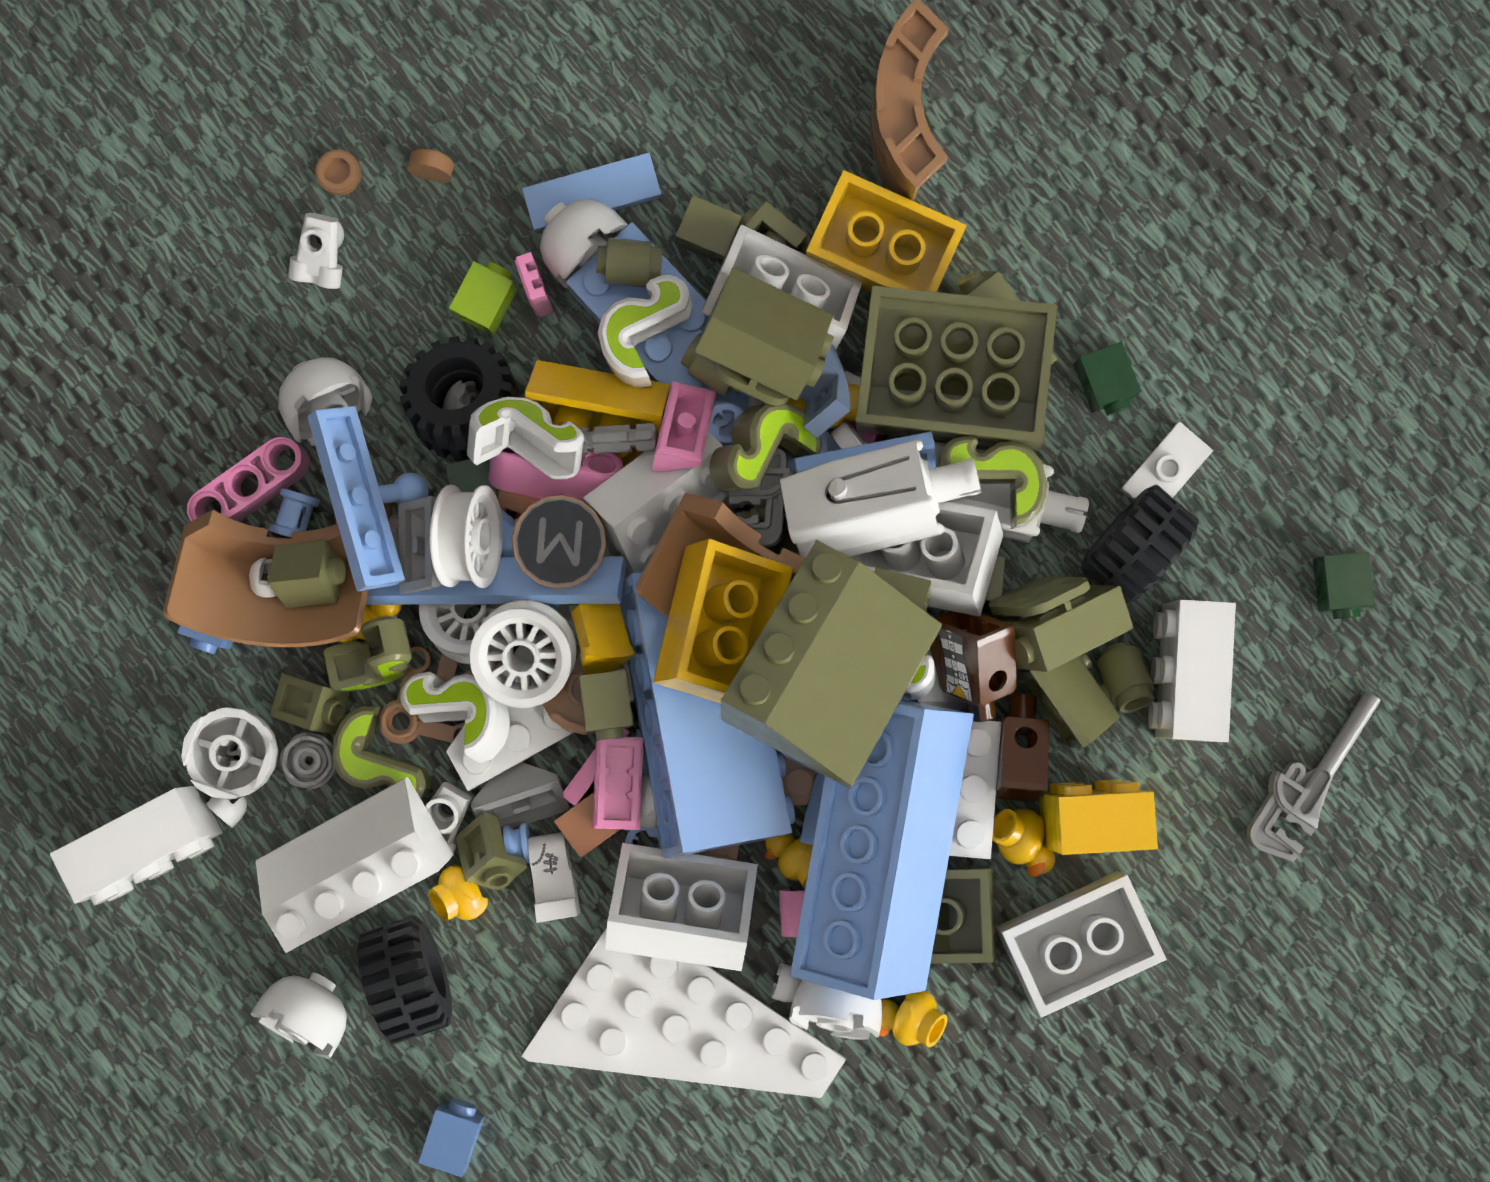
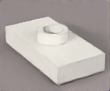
[1120,422,1214,501]

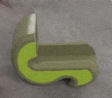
[709,403,822,491]
[937,436,1047,529]
[323,616,412,692]
[332,706,431,800]

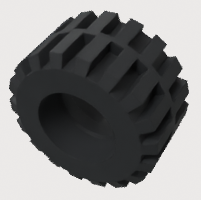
[399,336,521,461]
[1080,485,1199,604]
[357,915,452,1044]

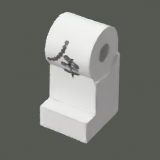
[528,832,580,923]

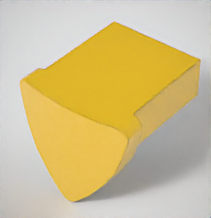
[571,604,635,675]

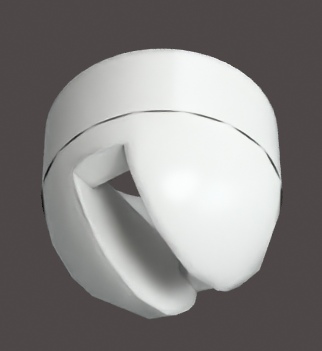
[249,557,277,598]
[206,796,247,828]
[771,963,802,1002]

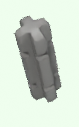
[579,423,658,455]

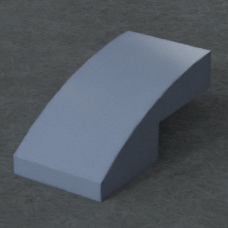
[799,344,850,438]

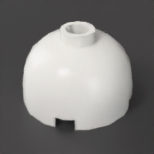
[540,199,628,288]
[278,357,372,446]
[181,707,278,799]
[251,973,347,1059]
[789,980,882,1040]

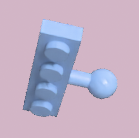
[307,406,429,592]

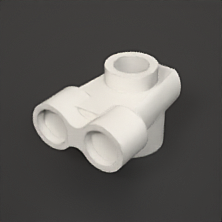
[288,213,344,289]
[425,782,472,862]

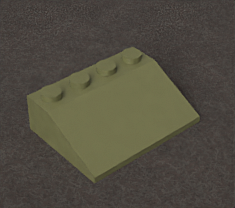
[856,286,1058,451]
[721,540,942,789]

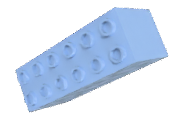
[620,572,795,859]
[790,699,974,1000]

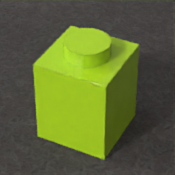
[449,261,518,336]

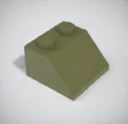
[1019,653,1120,748]
[930,867,997,964]

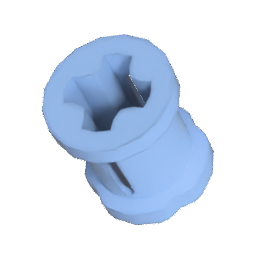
[268,488,320,537]

